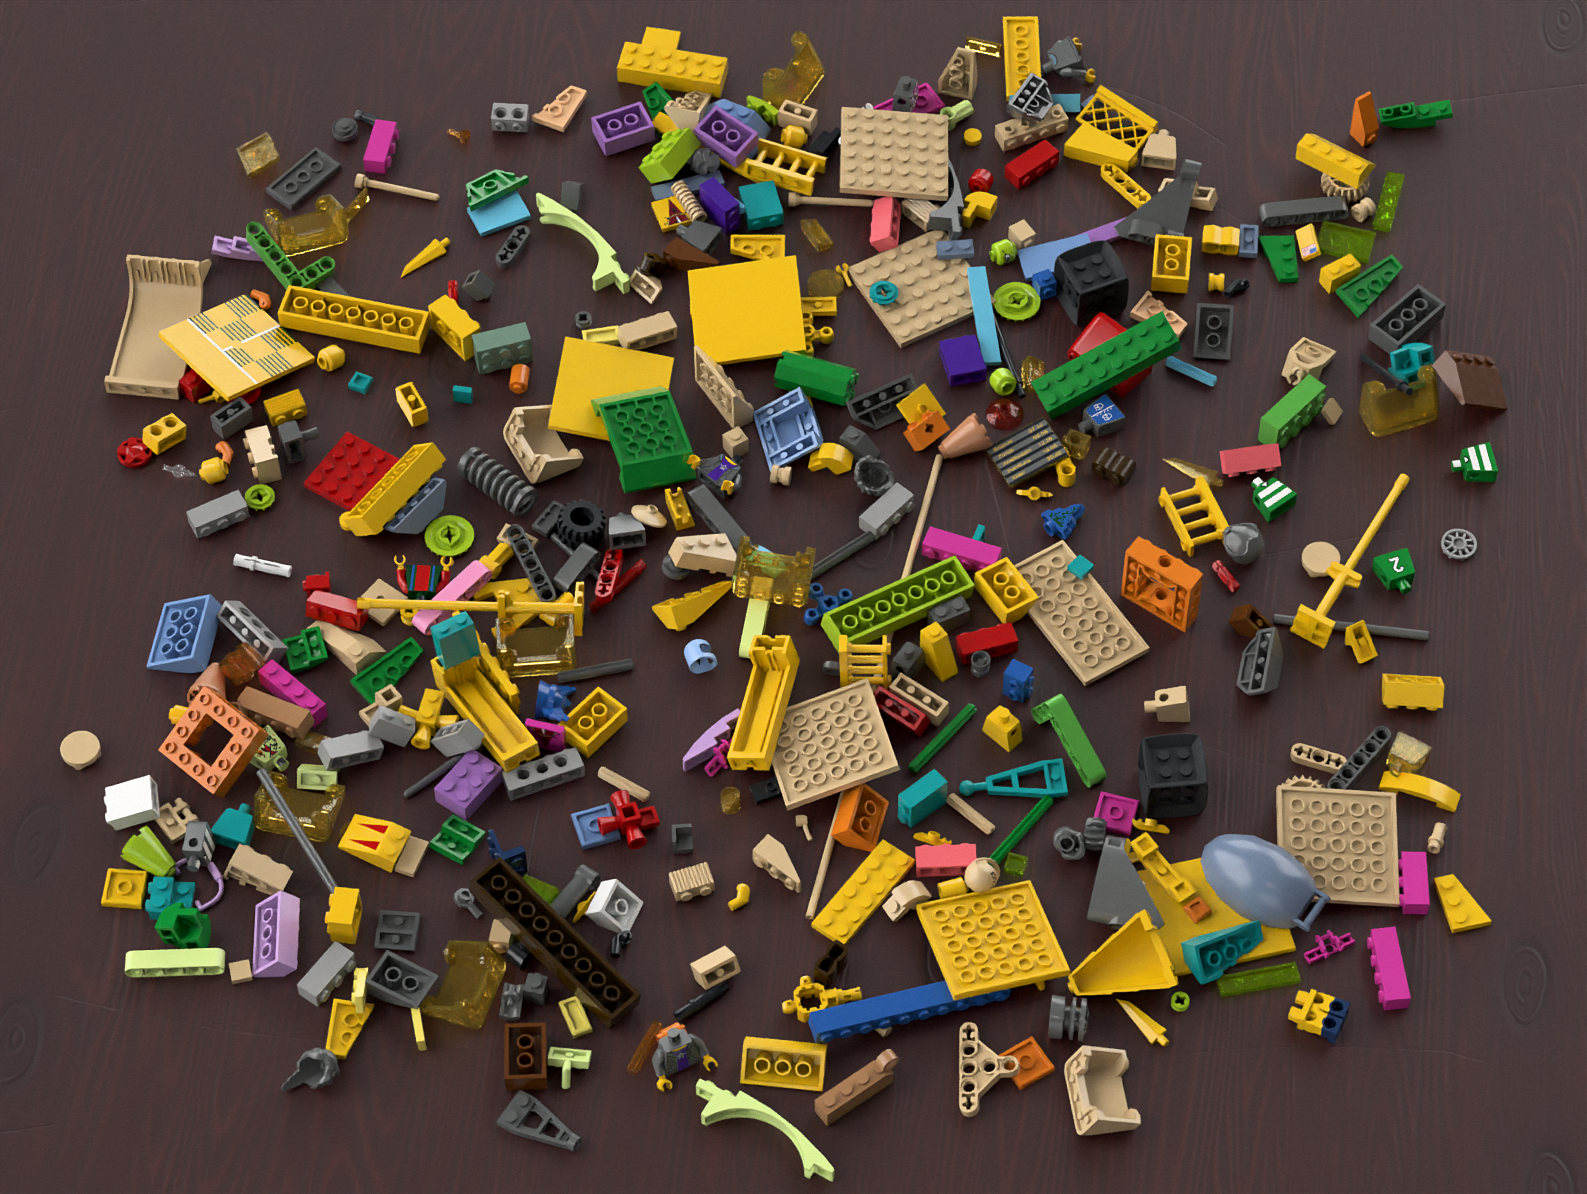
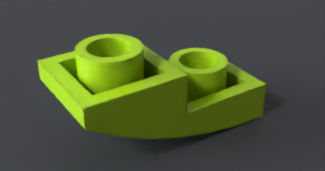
[746,95,778,126]

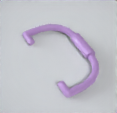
[175,858,224,911]

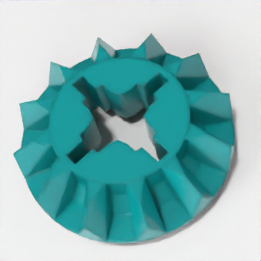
[869,281,899,306]

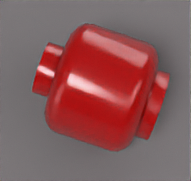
[968,169,994,193]

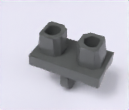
[499,983,525,1021]

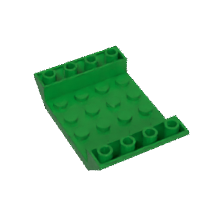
[591,386,696,494]

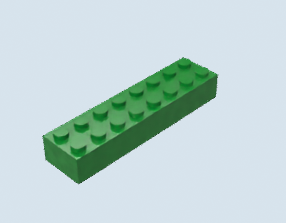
[1031,311,1182,420]

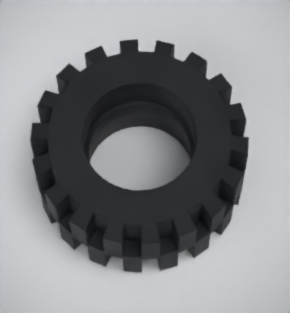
[557,499,606,550]

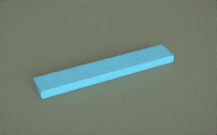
[967,266,1001,366]

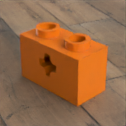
[903,410,950,451]

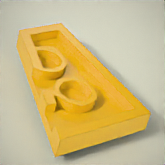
[730,235,785,261]
[1433,874,1492,933]
[326,999,374,1059]

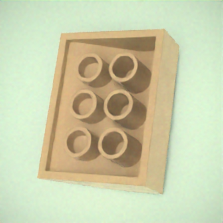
[694,345,754,429]

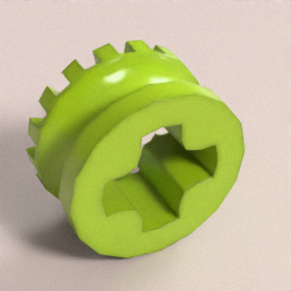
[1171,992,1189,1012]

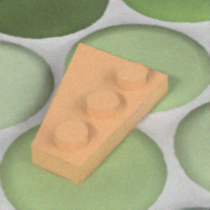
[532,85,587,132]
[1130,291,1188,339]

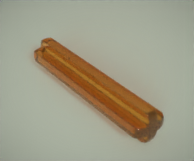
[627,1021,663,1075]

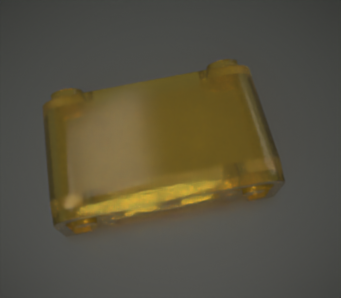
[762,30,824,111]
[263,194,348,256]
[1359,364,1440,437]
[496,613,576,678]
[254,771,345,842]
[420,940,505,1029]

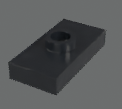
[749,776,782,805]

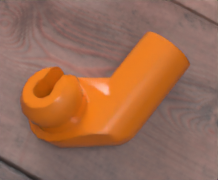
[250,289,271,310]
[215,441,234,467]

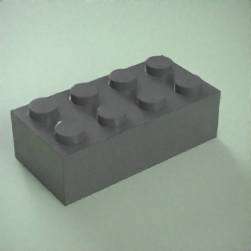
[1368,284,1446,354]

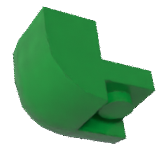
[155,902,211,949]

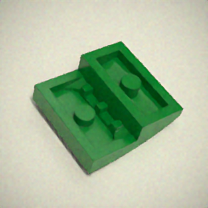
[282,626,328,674]
[429,814,486,865]

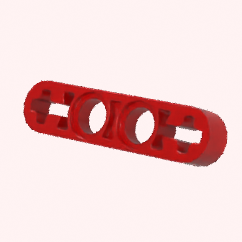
[595,548,624,604]

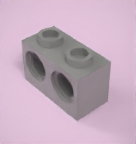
[491,103,530,132]

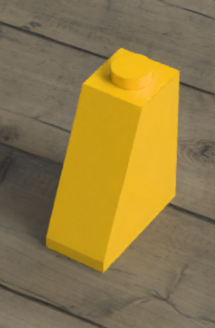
[920,621,958,683]

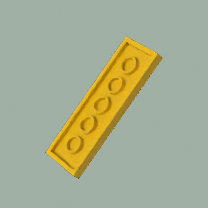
[1003,16,1041,101]
[452,610,521,715]
[811,839,915,945]

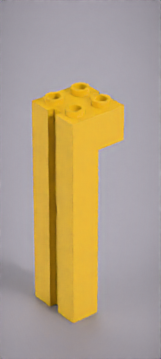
[727,635,800,770]
[430,657,540,773]

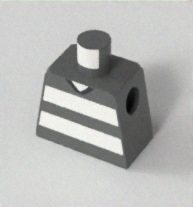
[183,821,217,872]

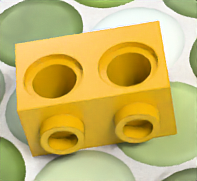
[143,413,187,455]

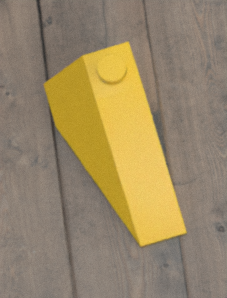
[652,581,734,631]

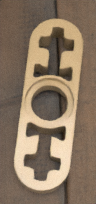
[1290,743,1347,774]

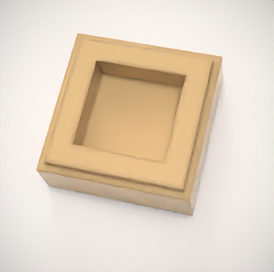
[1320,398,1343,425]
[229,959,253,984]

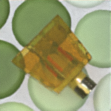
[1386,731,1432,777]

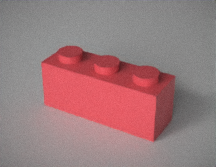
[870,196,901,253]
[1220,443,1281,477]
[915,843,977,877]

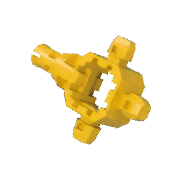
[782,976,862,1023]

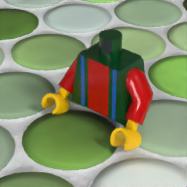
[394,555,454,600]

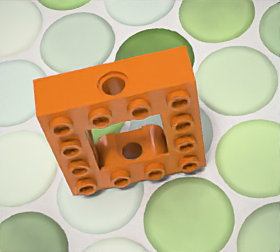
[1121,536,1203,632]
[158,686,269,798]

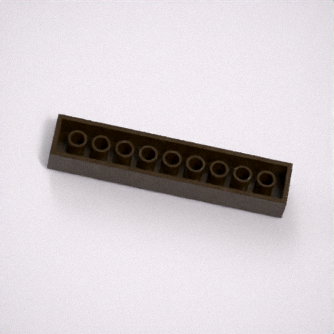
[469,857,641,1030]

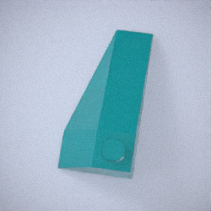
[1181,920,1264,985]

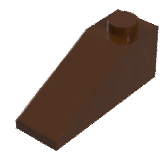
[663,237,720,271]

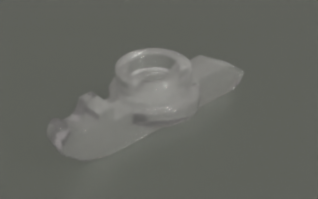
[163,464,196,478]

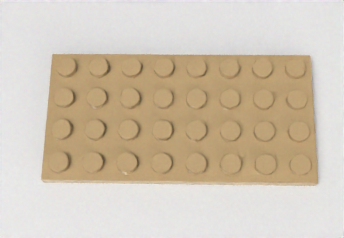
[1014,540,1150,686]

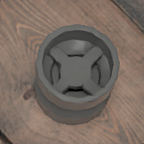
[971,651,991,677]

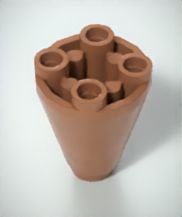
[938,413,993,459]
[187,663,226,706]

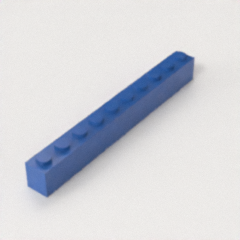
[808,981,1011,1043]

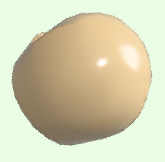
[964,857,1000,893]

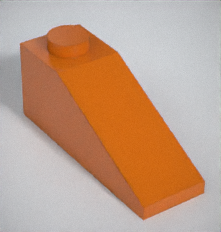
[1350,91,1379,147]

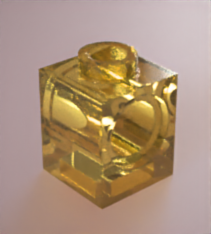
[1061,428,1091,461]

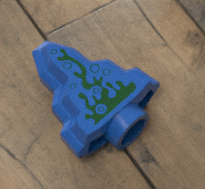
[1041,503,1085,540]

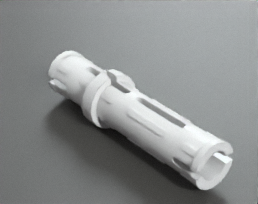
[233,554,292,578]

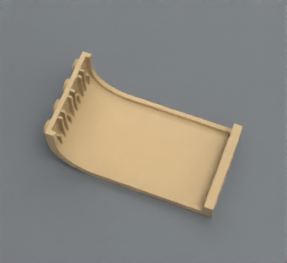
[104,255,203,400]

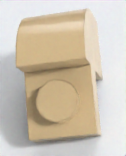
[359,684,403,727]
[882,880,932,922]

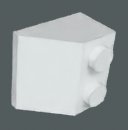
[586,879,644,933]

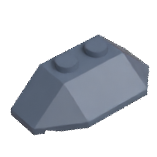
[384,477,447,534]

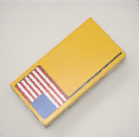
[1296,223,1321,262]

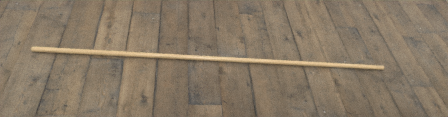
[805,454,943,919]

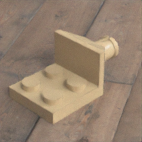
[1281,337,1337,385]

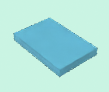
[467,190,531,237]

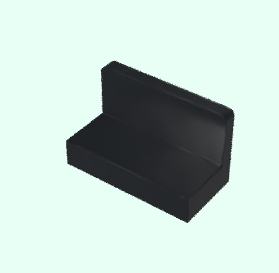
[806,127,841,159]

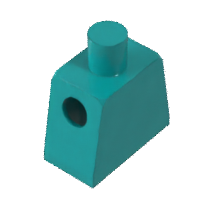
[211,803,255,849]

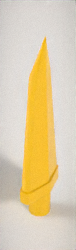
[401,238,450,277]
[1116,999,1169,1047]

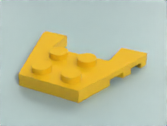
[472,578,540,646]

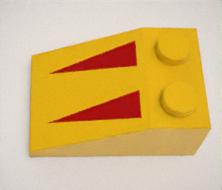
[337,814,411,873]

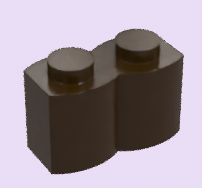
[1092,447,1136,486]
[814,940,849,988]

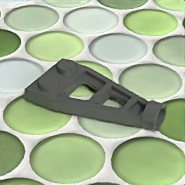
[497,1090,582,1152]

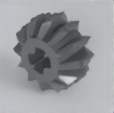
[1084,817,1107,851]

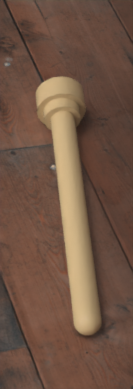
[355,173,439,201]
[788,192,874,207]

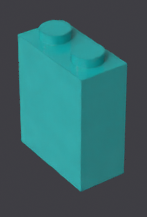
[739,180,783,231]
[430,611,481,670]
[897,769,948,828]

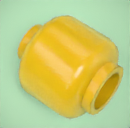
[781,125,808,149]
[317,345,345,372]
[199,457,229,484]

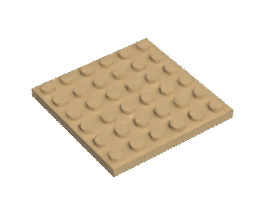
[840,107,948,201]
[847,230,996,348]
[772,678,900,810]
[1276,785,1400,907]

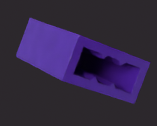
[699,177,740,234]
[939,334,987,387]

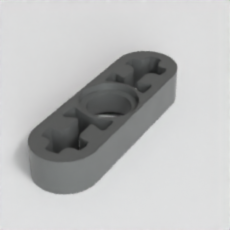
[496,225,530,269]

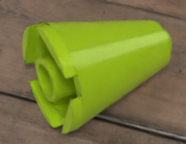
[121,826,177,877]

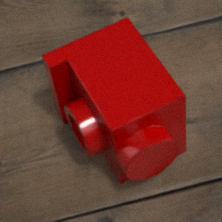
[303,572,331,598]

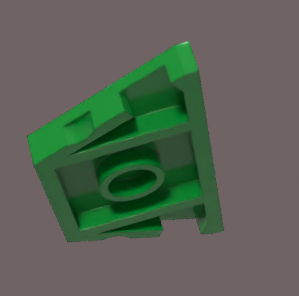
[466,169,529,212]

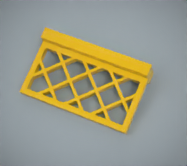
[1076,85,1158,151]

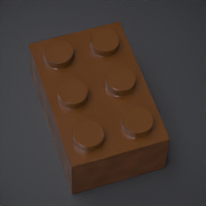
[504,1022,547,1091]

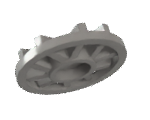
[1441,529,1477,561]

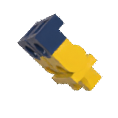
[1288,989,1350,1044]

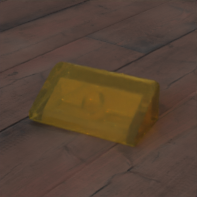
[966,36,1002,57]
[338,187,369,223]
[801,219,834,252]
[1021,355,1044,392]
[294,731,331,754]

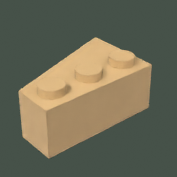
[243,425,282,484]

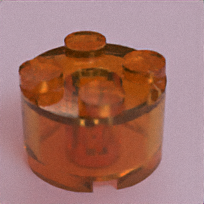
[218,641,265,687]

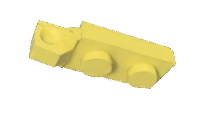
[352,968,369,1013]

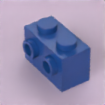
[1002,659,1035,703]

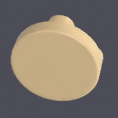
[1302,542,1340,578]
[60,731,101,770]

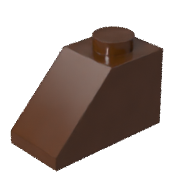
[1228,604,1274,639]

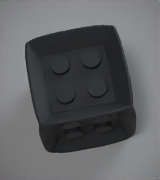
[1054,240,1129,326]
[1138,733,1208,818]

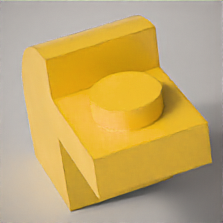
[961,192,997,228]
[808,443,854,475]

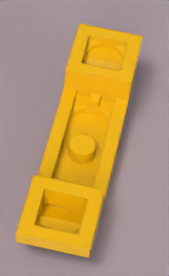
[1379,771,1461,812]
[1130,832,1196,903]

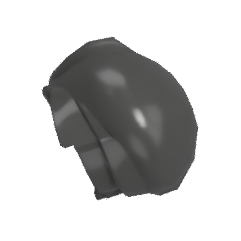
[1223,523,1264,565]

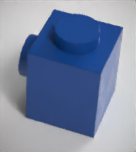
[1032,269,1057,300]

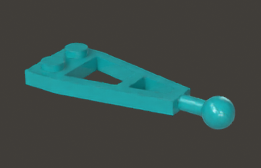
[959,758,1068,798]

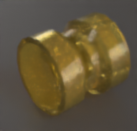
[720,787,740,814]

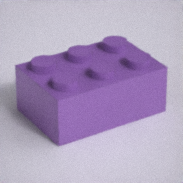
[591,101,655,156]
[694,105,758,168]
[434,750,503,821]

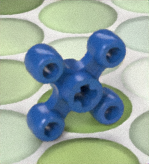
[803,583,853,626]

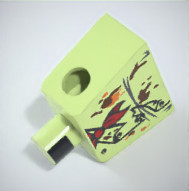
[249,725,289,772]

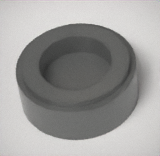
[823,661,840,676]

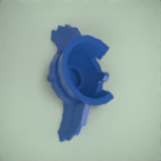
[535,680,576,722]

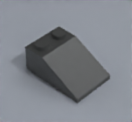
[1193,303,1234,360]
[365,950,439,1009]

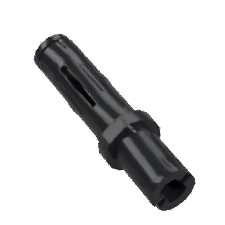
[673,981,729,1023]

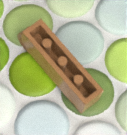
[230,686,315,740]
[815,1049,899,1126]

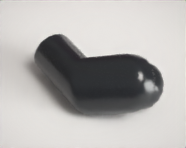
[1223,279,1250,298]
[610,930,632,958]

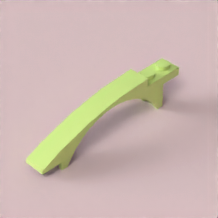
[536,193,631,294]
[696,1079,834,1181]

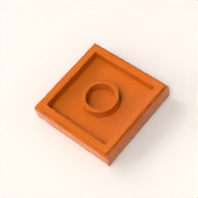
[998,1036,1055,1090]

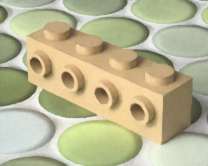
[995,104,1069,152]

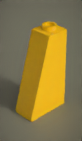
[1064,122,1138,173]

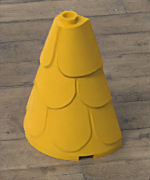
[1067,909,1179,996]

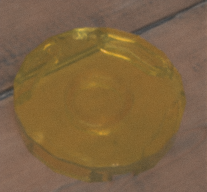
[808,269,844,298]

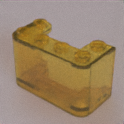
[732,536,816,607]

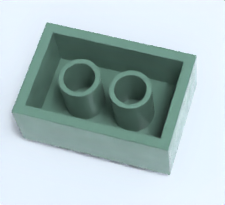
[472,322,533,374]

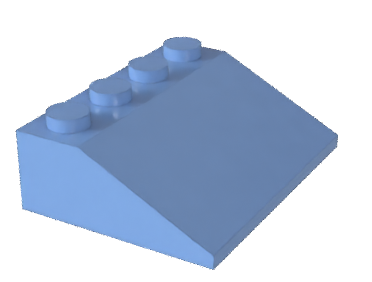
[146,594,222,673]

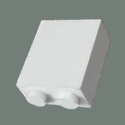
[104,775,160,830]

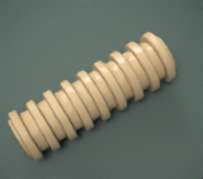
[671,180,707,222]

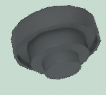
[332,118,358,142]
[662,555,690,580]

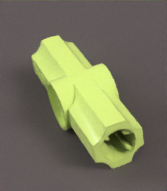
[939,100,974,130]

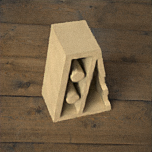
[668,533,740,577]
[223,844,293,896]

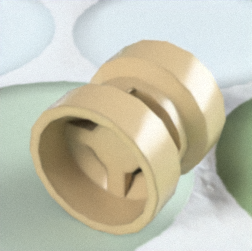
[1351,198,1376,222]
[770,464,792,486]

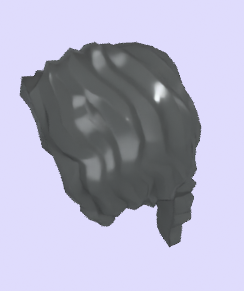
[281,1047,339,1092]

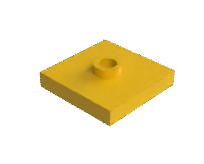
[896,384,946,430]

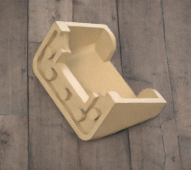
[503,405,584,484]
[1064,1045,1141,1136]

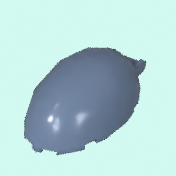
[1200,834,1331,932]

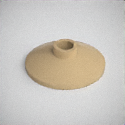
[631,505,667,528]

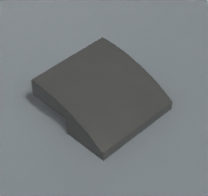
[374,910,421,951]

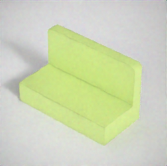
[297,764,340,791]

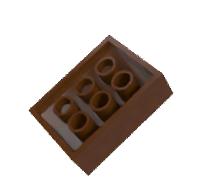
[1432,350,1507,411]

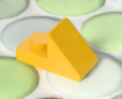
[1345,620,1378,663]

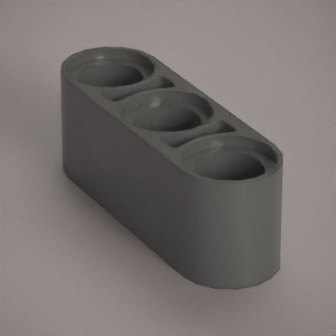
[552,543,601,594]

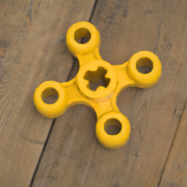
[802,311,834,357]

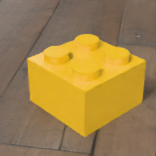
[325,887,363,944]

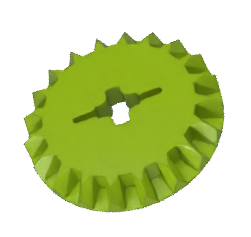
[993,282,1041,322]
[425,515,474,558]

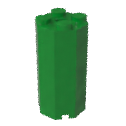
[774,350,860,406]

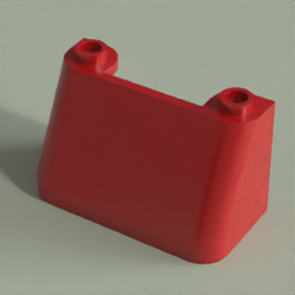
[1067,312,1153,398]

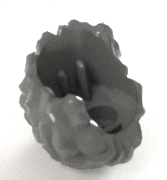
[854,455,895,497]

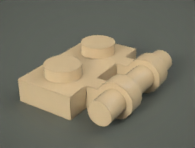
[155,798,199,844]

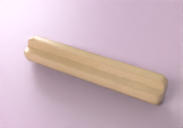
[598,767,650,802]
[946,793,995,835]

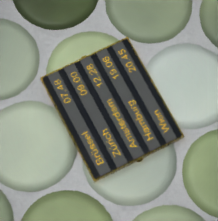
[985,417,1070,489]

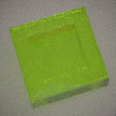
[1004,852,1028,877]

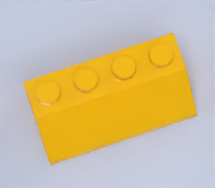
[1295,133,1376,189]
[740,1036,827,1091]

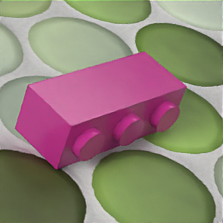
[363,119,400,174]
[1398,852,1430,914]

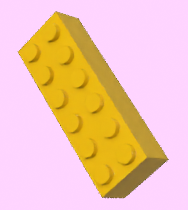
[617,42,728,98]
[342,442,446,536]

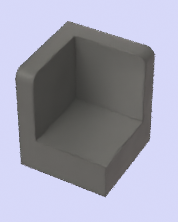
[671,824,693,854]

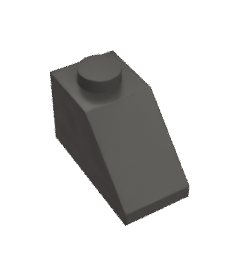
[840,425,881,461]

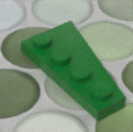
[1335,254,1403,319]
[350,637,423,705]

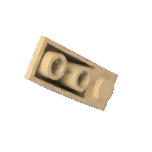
[752,834,801,893]

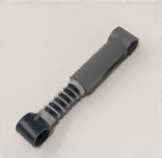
[505,864,601,970]

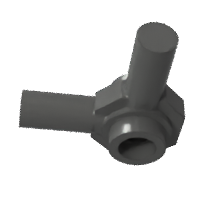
[453,888,483,919]

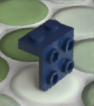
[486,829,528,877]

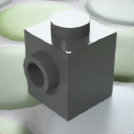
[462,270,495,301]
[523,973,549,1006]

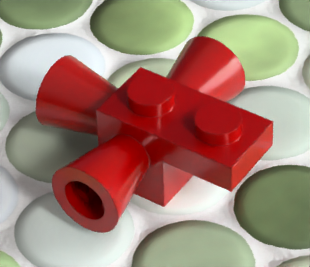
[597,790,660,850]

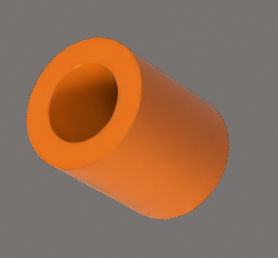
[509,364,530,394]

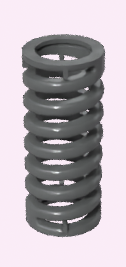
[457,447,538,518]

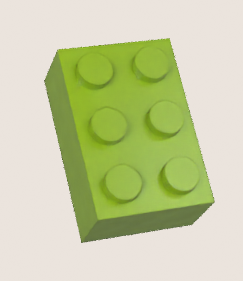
[639,127,701,184]

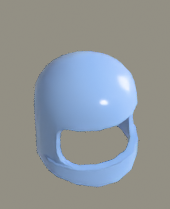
[684,639,718,674]

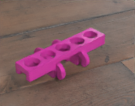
[704,737,733,776]
[1304,930,1355,965]

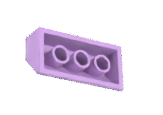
[252,891,300,977]

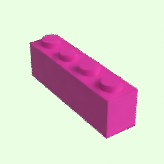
[922,526,1002,572]
[258,659,328,728]
[1367,927,1411,1010]

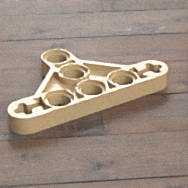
[959,1022,1020,1117]

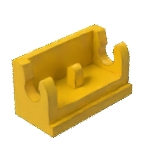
[665,487,695,531]

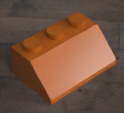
[831,783,889,852]

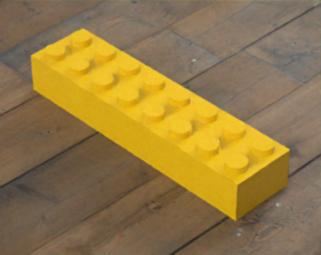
[278,285,431,354]

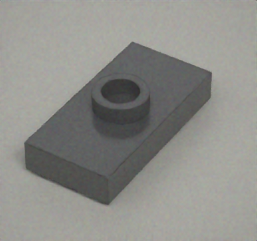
[532,500,565,538]

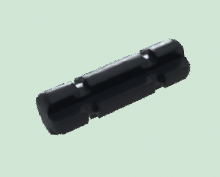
[354,109,387,126]

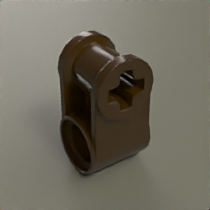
[636,252,669,277]

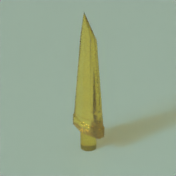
[1163,458,1224,488]

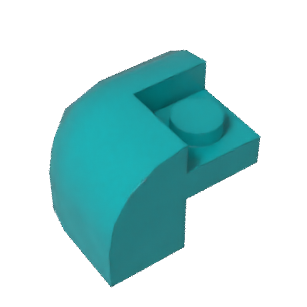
[1388,343,1435,390]

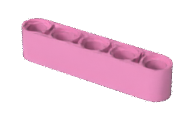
[412,560,492,636]

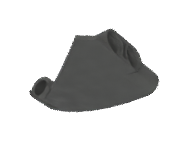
[1114,159,1202,246]
[1087,835,1165,930]

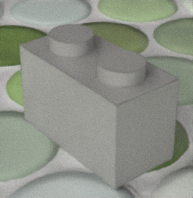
[369,705,415,747]

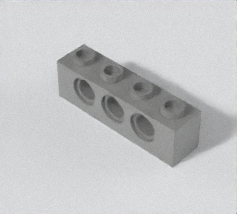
[216,600,288,663]
[502,747,585,801]

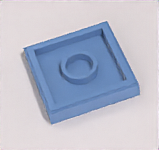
[571,803,621,850]

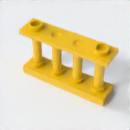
[744,138,826,196]
[1158,475,1229,557]
[839,635,892,690]

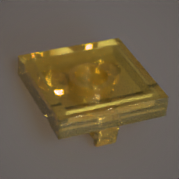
[237,131,281,178]

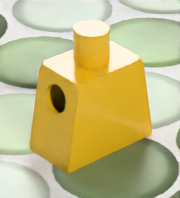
[982,706,1023,752]

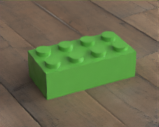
[1258,374,1326,448]

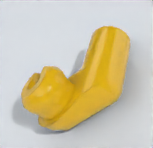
[728,883,750,911]

